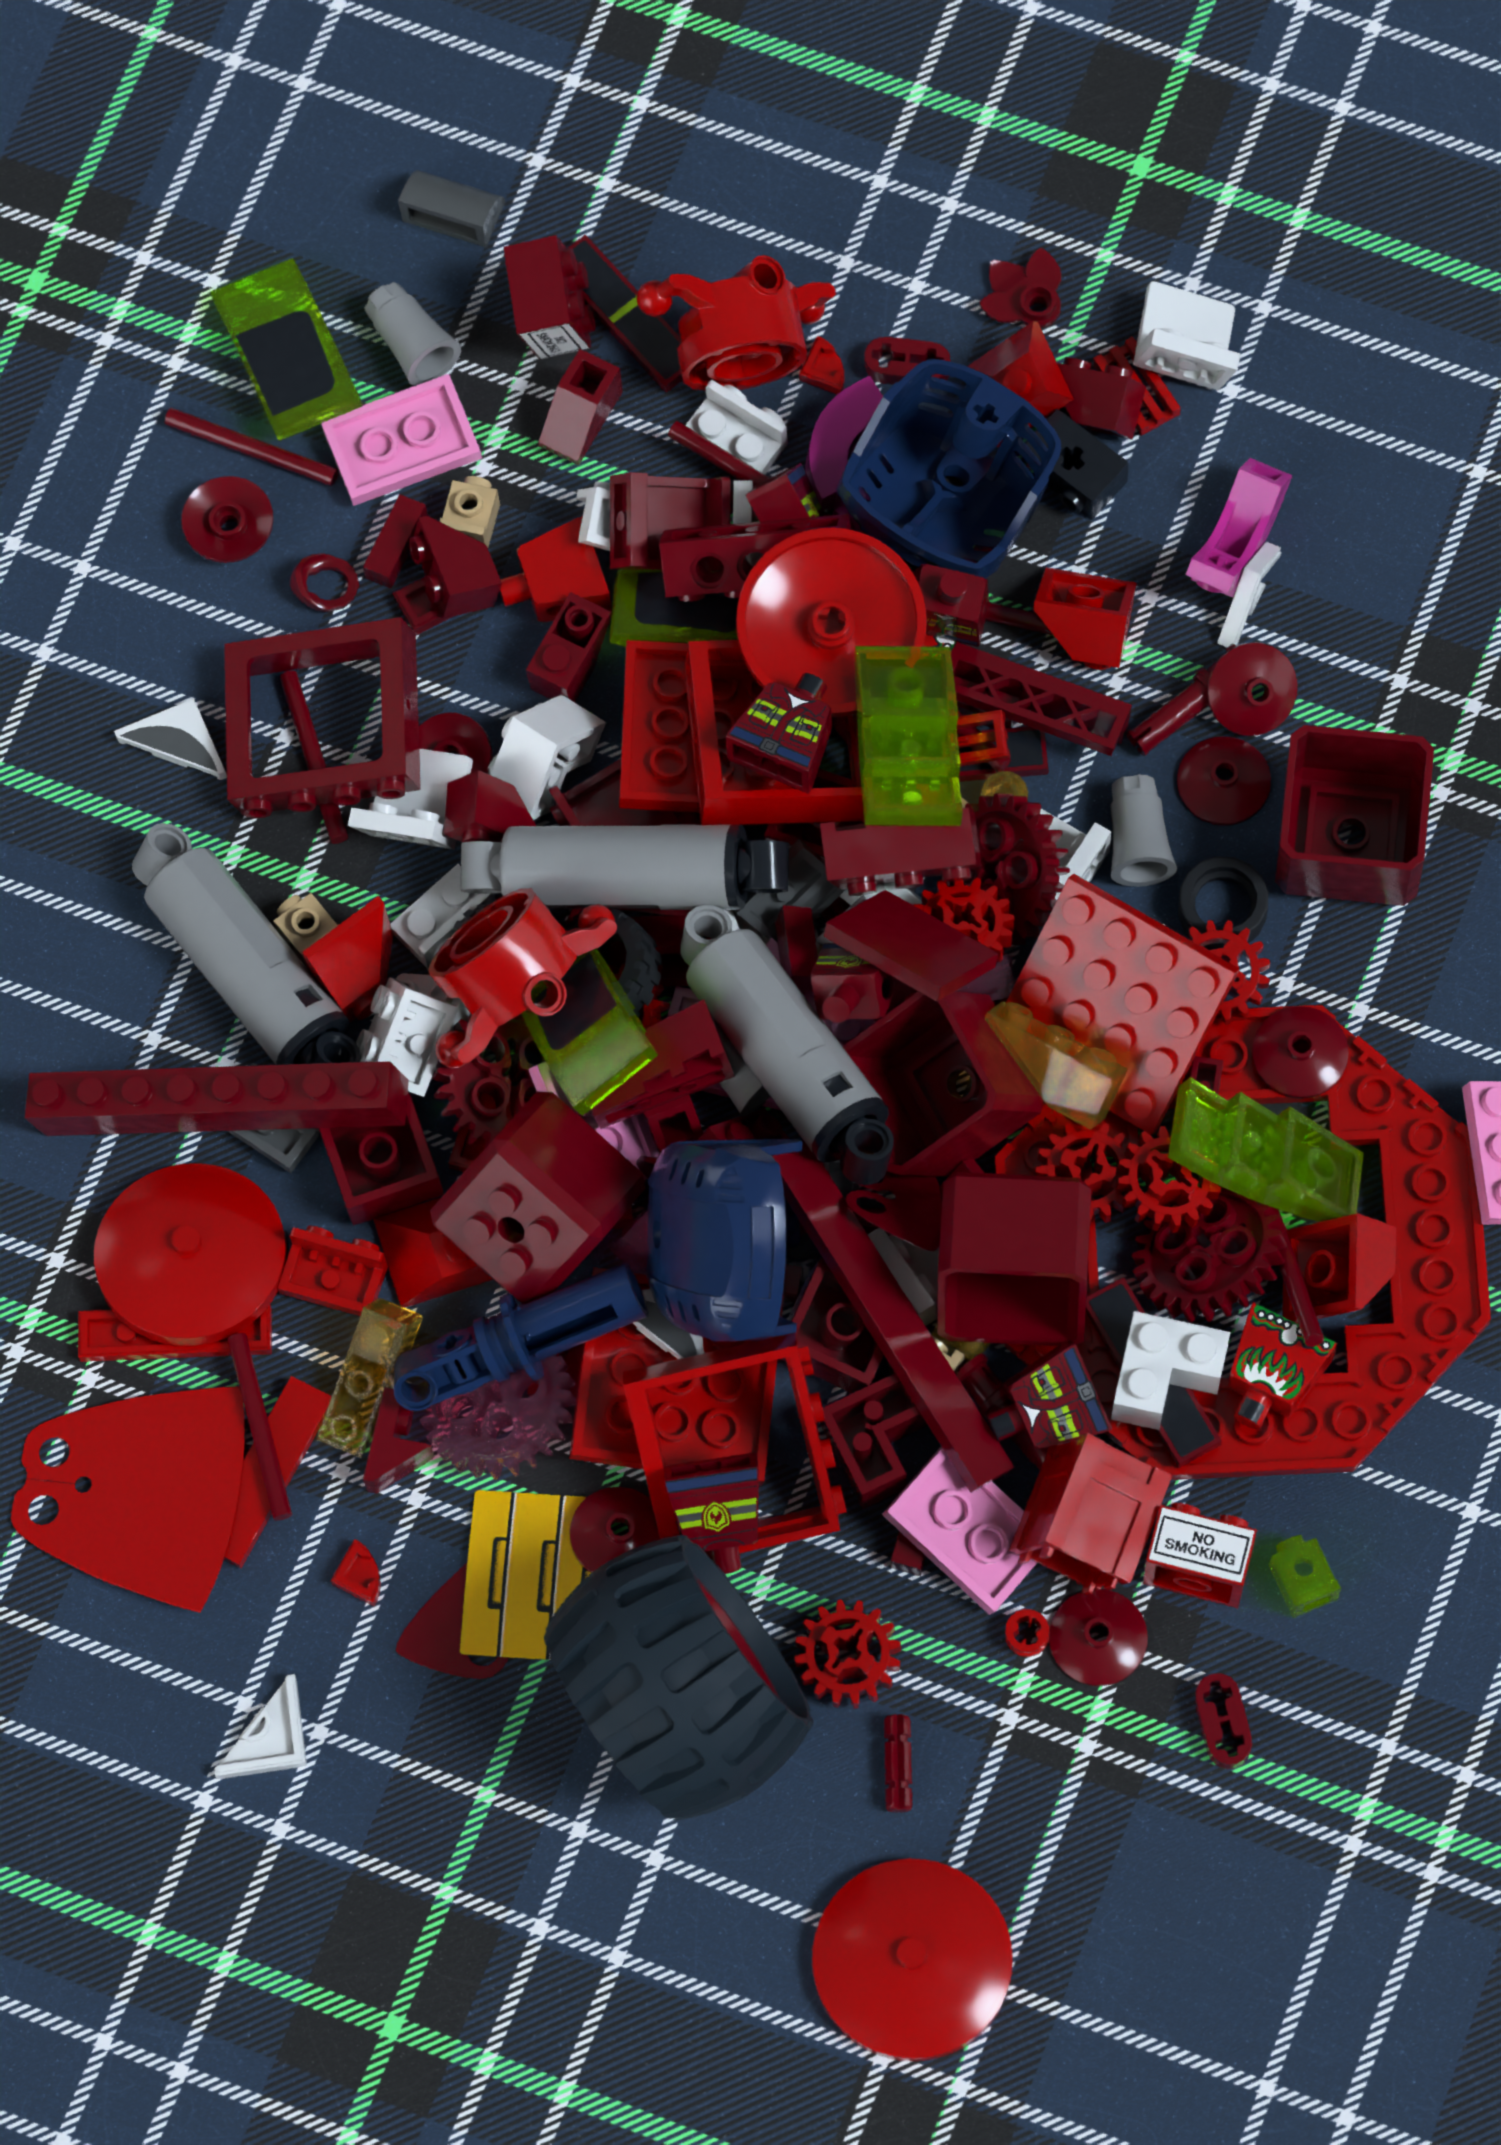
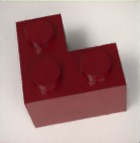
[820,1373,928,1509]

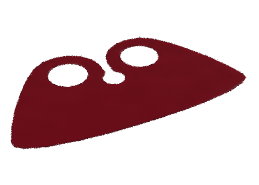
[846,1171,942,1252]
[396,1563,509,1679]

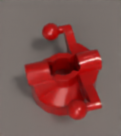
[637,255,836,391]
[428,888,617,1068]

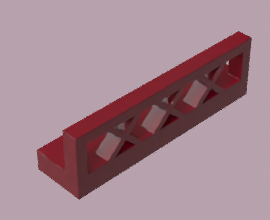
[936,642,1132,756]

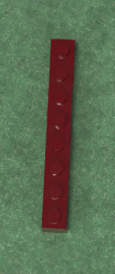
[25,1061,409,1136]

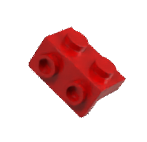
[277,1225,388,1319]

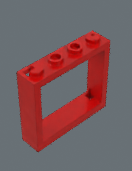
[684,640,882,825]
[623,1333,847,1558]

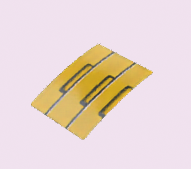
[460,1490,591,1660]

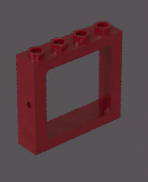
[224,617,421,818]

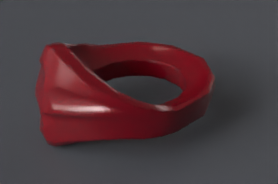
[290,554,359,612]

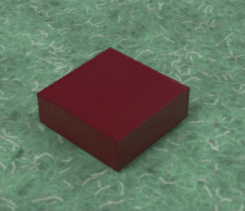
[393,576,454,636]

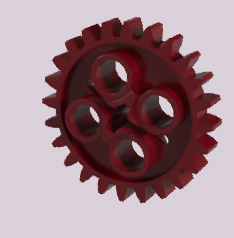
[945,793,1070,946]
[432,1011,579,1148]
[1132,1179,1288,1322]

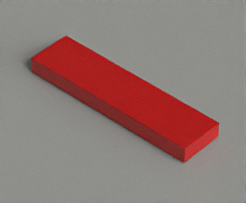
[78,1304,272,1362]
[224,1376,335,1569]

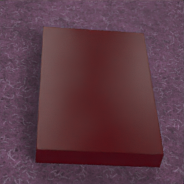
[824,890,998,1002]

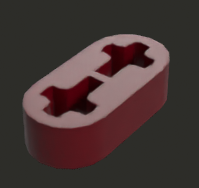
[864,337,951,389]
[1195,1673,1252,1769]

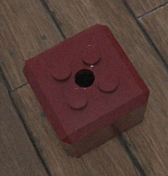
[1275,725,1434,906]
[842,990,1045,1177]
[430,1091,646,1305]
[937,1172,1091,1346]

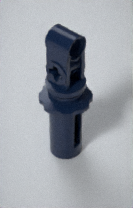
[394,1262,649,1411]

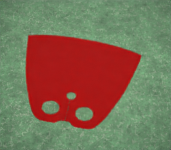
[11,1387,245,1613]

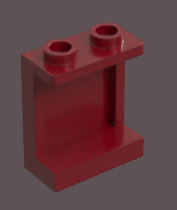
[610,472,734,572]
[549,758,699,826]

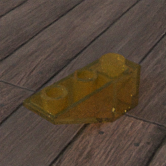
[984,1001,1128,1130]
[317,1298,423,1458]

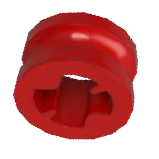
[1005,1609,1049,1657]

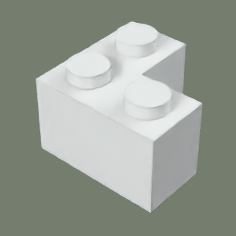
[488,694,606,820]
[1111,1311,1231,1430]

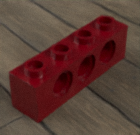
[659,514,851,602]

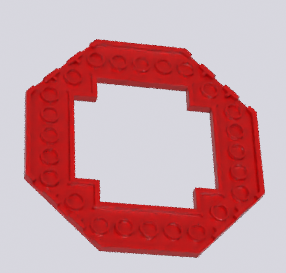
[995,1005,1491,1480]

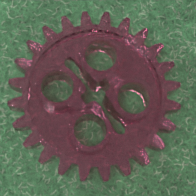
[420,1354,576,1480]

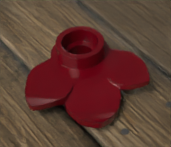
[979,248,1062,328]

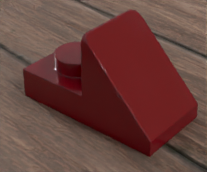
[363,1387,435,1494]

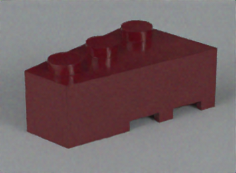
[820,807,982,896]
[575,999,735,1129]

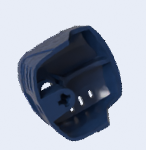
[835,359,1061,579]
[645,1139,802,1341]

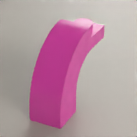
[805,376,883,532]
[1186,458,1293,598]

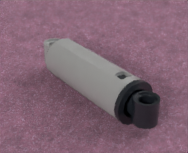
[132,823,361,1065]
[461,824,789,910]
[680,905,894,1185]

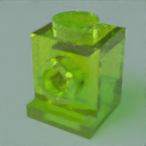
[1269,1535,1341,1618]

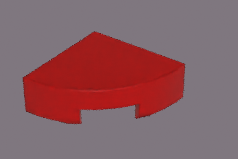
[799,336,845,395]
[330,1539,381,1607]

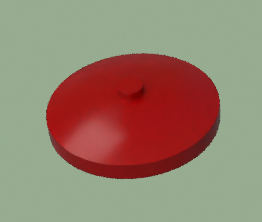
[736,528,927,717]
[94,1163,287,1346]
[812,1859,1013,2061]

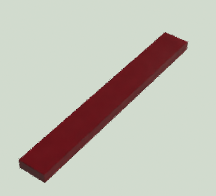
[772,1141,1014,1493]

